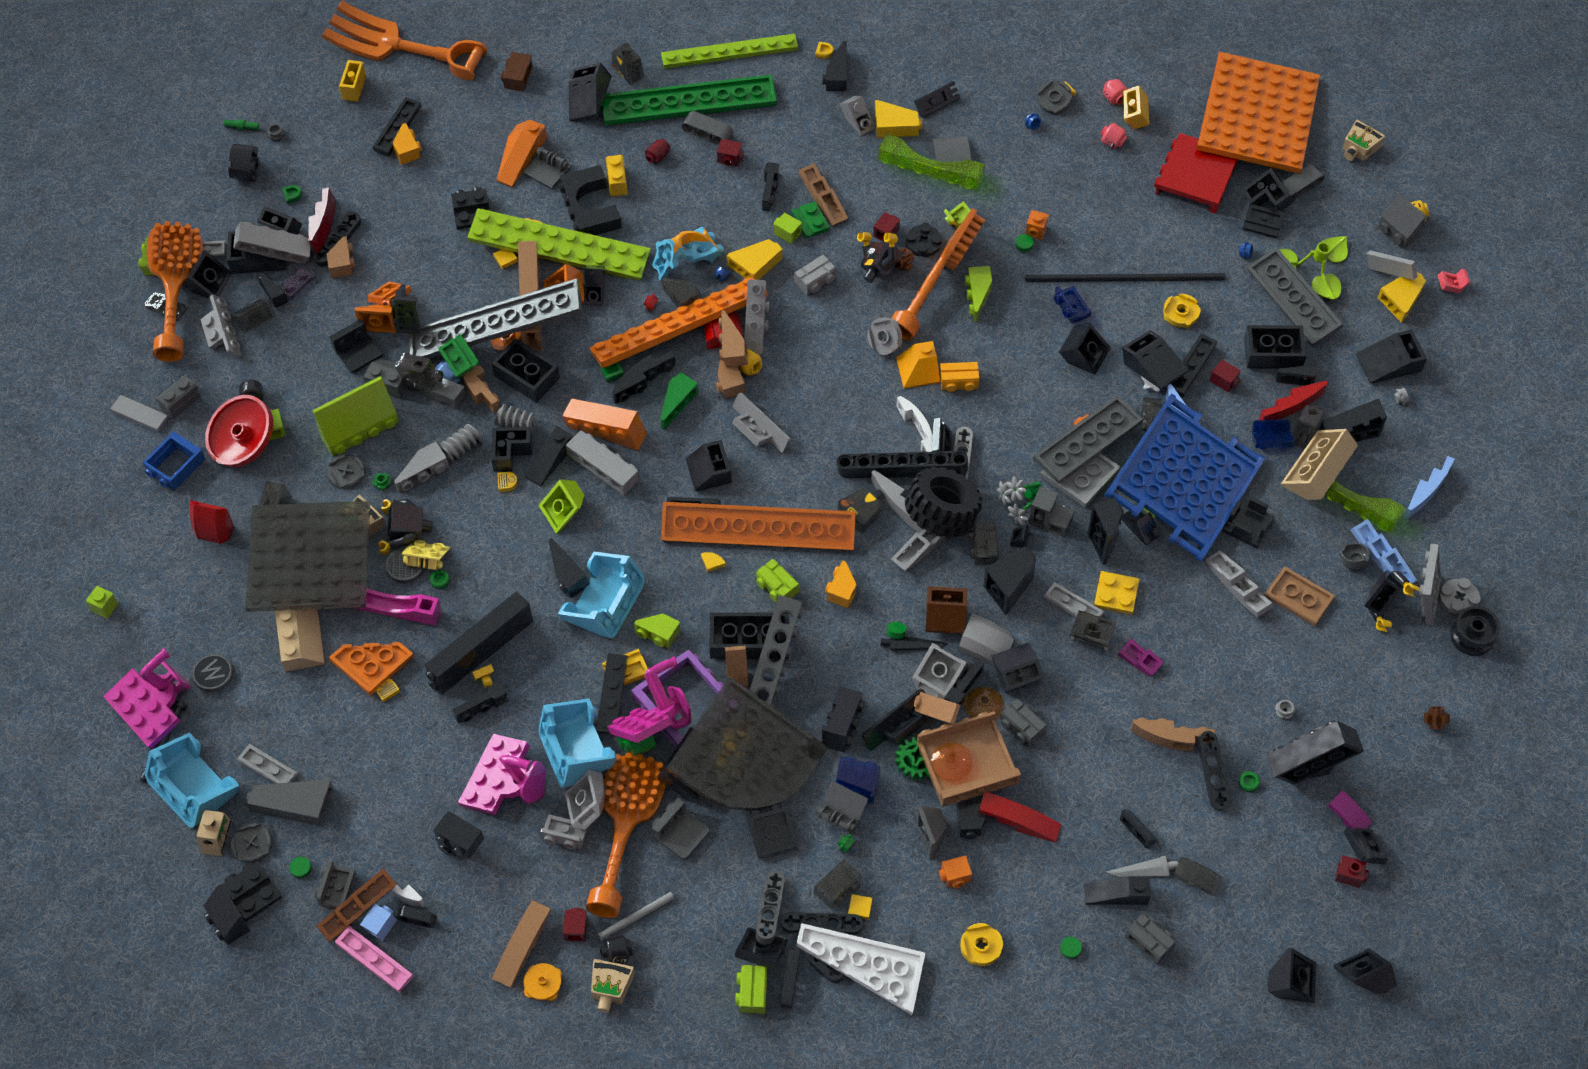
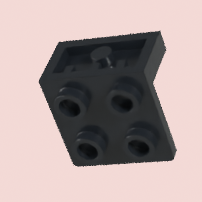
[392,284,420,334]
[329,319,383,373]

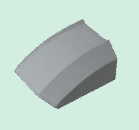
[958,614,1014,665]
[912,643,969,699]
[564,769,605,829]

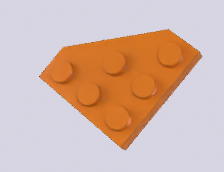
[329,642,414,696]

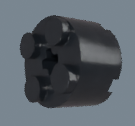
[228,144,260,182]

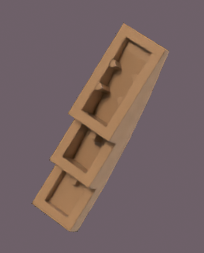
[798,163,848,226]
[492,900,551,987]

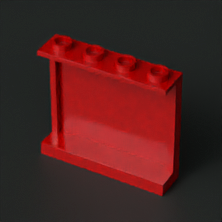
[1154,133,1238,214]

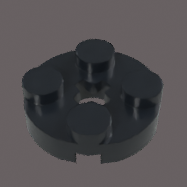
[906,223,942,257]

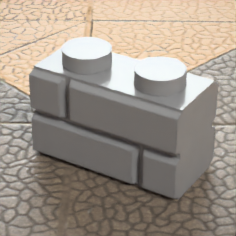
[794,255,836,295]

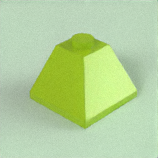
[538,480,584,534]

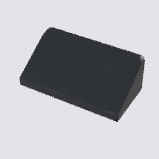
[1120,809,1158,849]

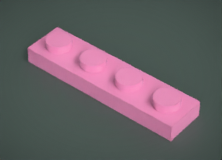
[335,926,413,993]

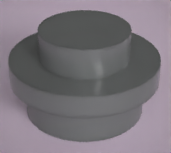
[267,124,285,140]

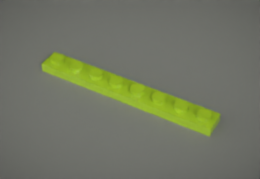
[661,34,798,69]

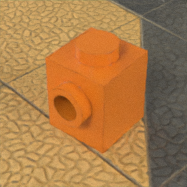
[1025,210,1049,240]
[939,856,972,888]

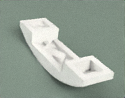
[897,396,933,452]

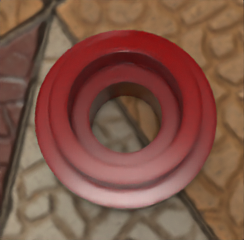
[643,294,659,311]

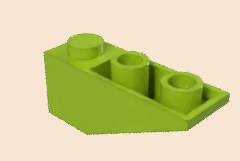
[965,266,992,322]

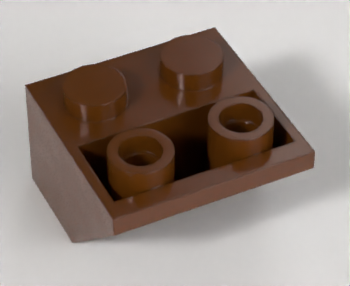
[925,586,967,634]

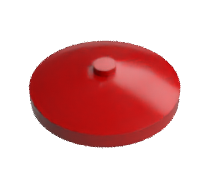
[205,395,273,467]

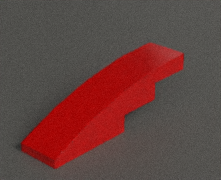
[1259,381,1328,425]
[978,791,1061,843]

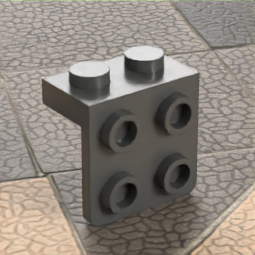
[652,798,709,860]

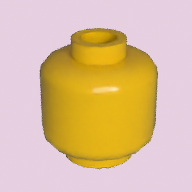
[738,349,762,376]

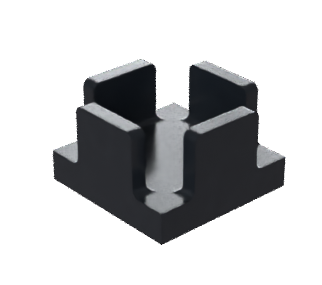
[1222,497,1275,549]

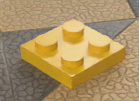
[1094,571,1139,615]

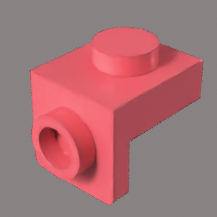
[1437,269,1470,293]

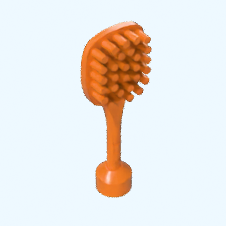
[891,208,985,341]
[147,221,203,362]
[586,753,666,918]

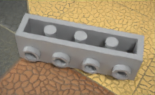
[233,222,311,264]
[566,430,639,495]

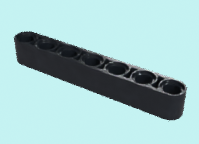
[836,451,968,478]

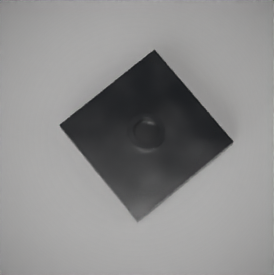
[734,927,788,970]

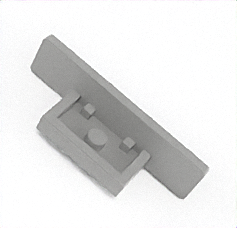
[745,279,770,354]
[200,294,242,358]
[732,393,790,453]

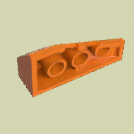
[497,120,547,187]

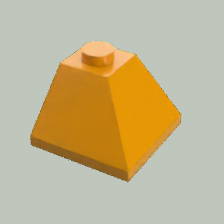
[896,341,940,389]

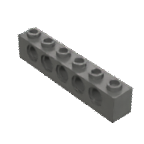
[744,595,805,718]

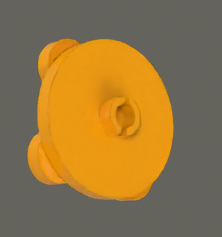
[524,963,562,1001]

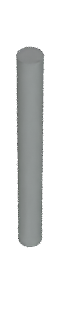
[598,892,674,941]

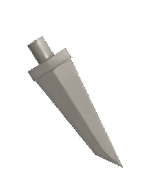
[1106,856,1179,878]

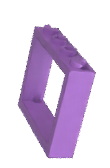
[632,650,739,748]

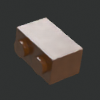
[501,52,533,91]

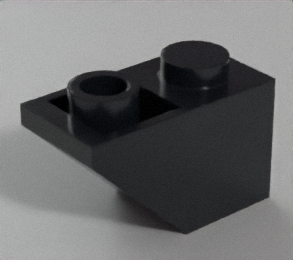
[584,265,605,305]

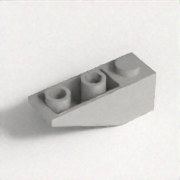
[394,441,449,493]

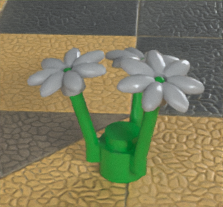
[997,476,1043,525]

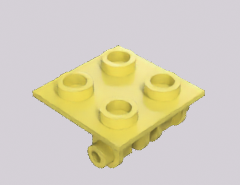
[402,540,450,570]

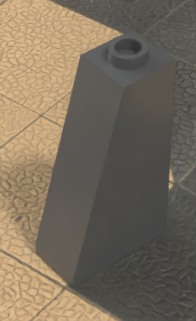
[246,780,334,825]

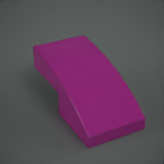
[1117,639,1164,676]
[1328,790,1372,830]

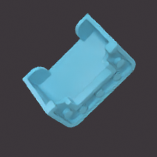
[558,552,645,638]
[539,699,616,788]
[145,733,240,828]

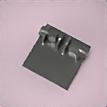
[523,147,572,189]
[816,780,868,835]

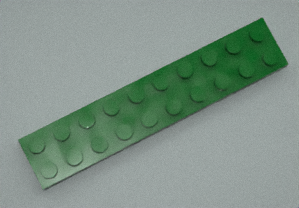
[602,74,777,125]

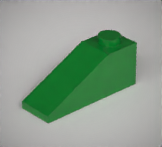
[660,372,698,430]

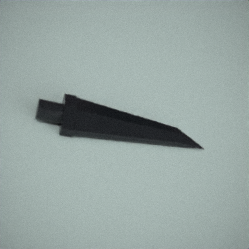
[880,637,948,651]

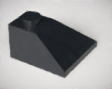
[1268,948,1316,1003]
[1333,948,1397,994]

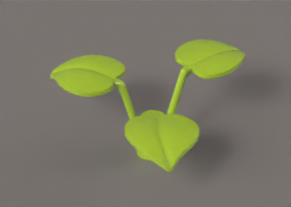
[1279,236,1348,300]

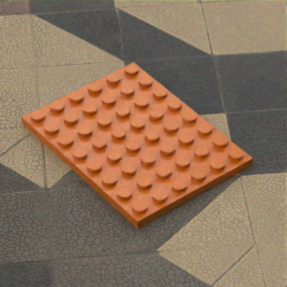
[1196,52,1320,174]

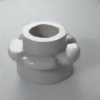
[1394,388,1410,406]
[1275,700,1295,719]

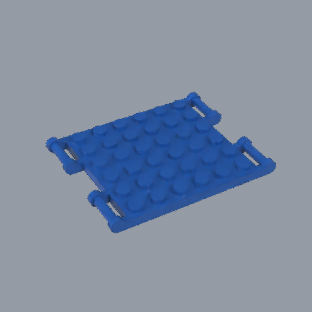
[1104,393,1266,562]

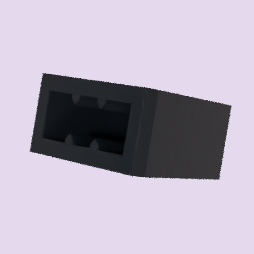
[956,791,996,839]

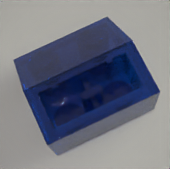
[835,756,881,804]

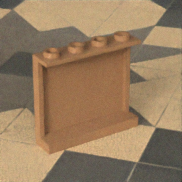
[917,711,1021,807]

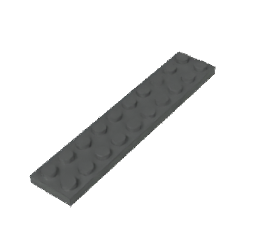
[409,279,582,363]

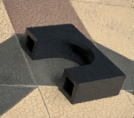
[558,165,622,235]

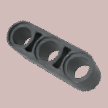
[681,111,734,145]
[1283,164,1325,200]

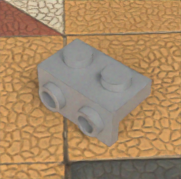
[540,815,589,849]

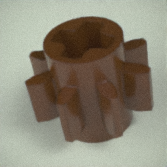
[895,247,914,271]
[1424,706,1450,730]

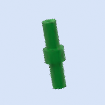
[223,119,259,130]

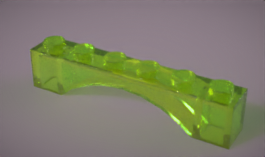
[878,134,985,190]
[1325,480,1406,533]

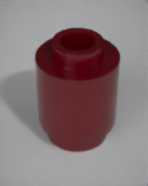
[645,139,670,164]

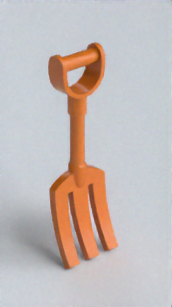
[321,0,488,81]

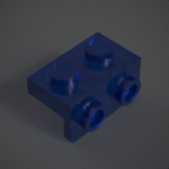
[1053,286,1091,324]
[1252,419,1294,449]

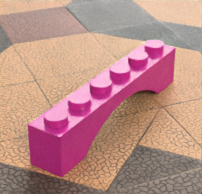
[320,574,442,626]

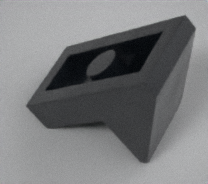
[1121,511,1161,545]

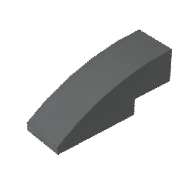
[410,374,466,408]

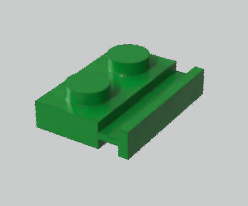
[792,201,830,239]
[438,334,480,379]

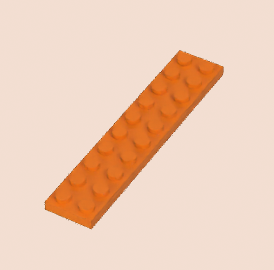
[589,278,768,368]
[661,502,856,550]

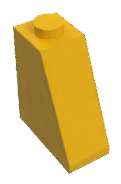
[875,100,922,138]
[727,239,783,280]
[1378,272,1426,323]

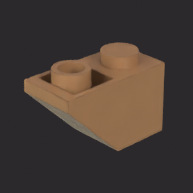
[327,236,355,278]

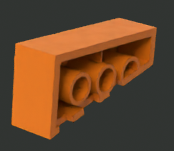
[562,399,647,451]

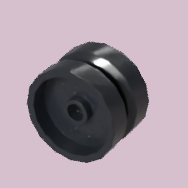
[1450,606,1500,656]

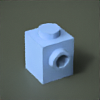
[360,904,397,941]

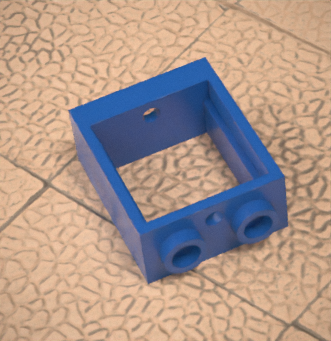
[142,431,205,491]

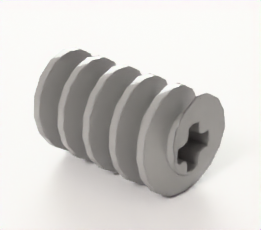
[494,404,536,434]
[440,424,483,463]

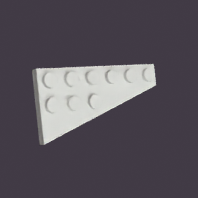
[796,923,925,1015]

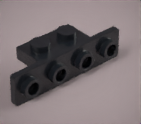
[861,688,927,751]

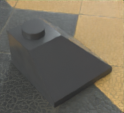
[916,806,949,860]

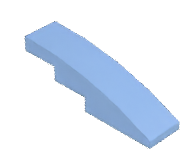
[1404,456,1455,519]
[1350,519,1417,589]

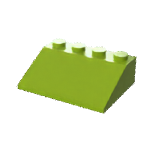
[312,376,399,456]

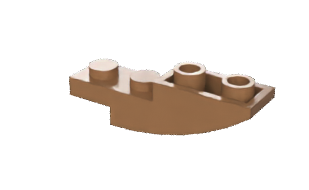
[462,365,500,413]
[1131,718,1215,751]

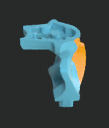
[652,227,724,281]

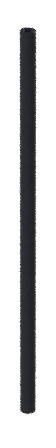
[1025,273,1225,282]

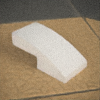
[389,885,425,908]

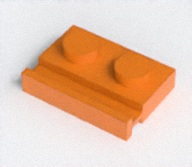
[368,282,411,306]

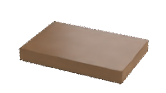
[1264,566,1335,626]

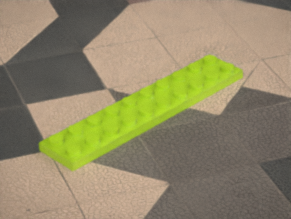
[467,208,651,281]

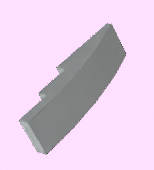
[871,470,924,533]
[891,529,946,572]
[1205,550,1273,618]

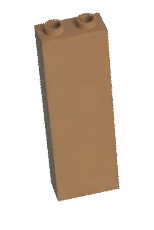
[518,241,543,351]

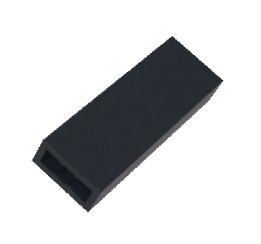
[425,591,533,695]

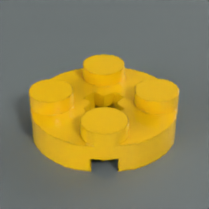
[1163,294,1201,329]
[960,923,1003,966]

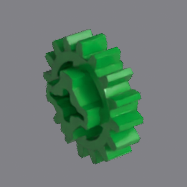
[895,737,930,781]

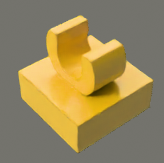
[472,664,494,688]

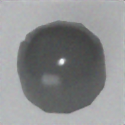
[1340,543,1371,570]

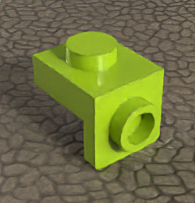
[944,201,970,228]

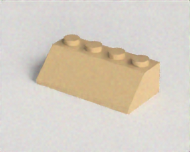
[1281,429,1358,500]
[273,589,325,672]

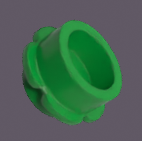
[372,473,391,490]
[837,834,855,853]

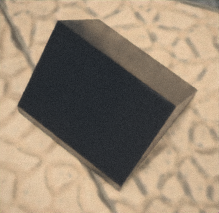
[1010,524,1030,548]

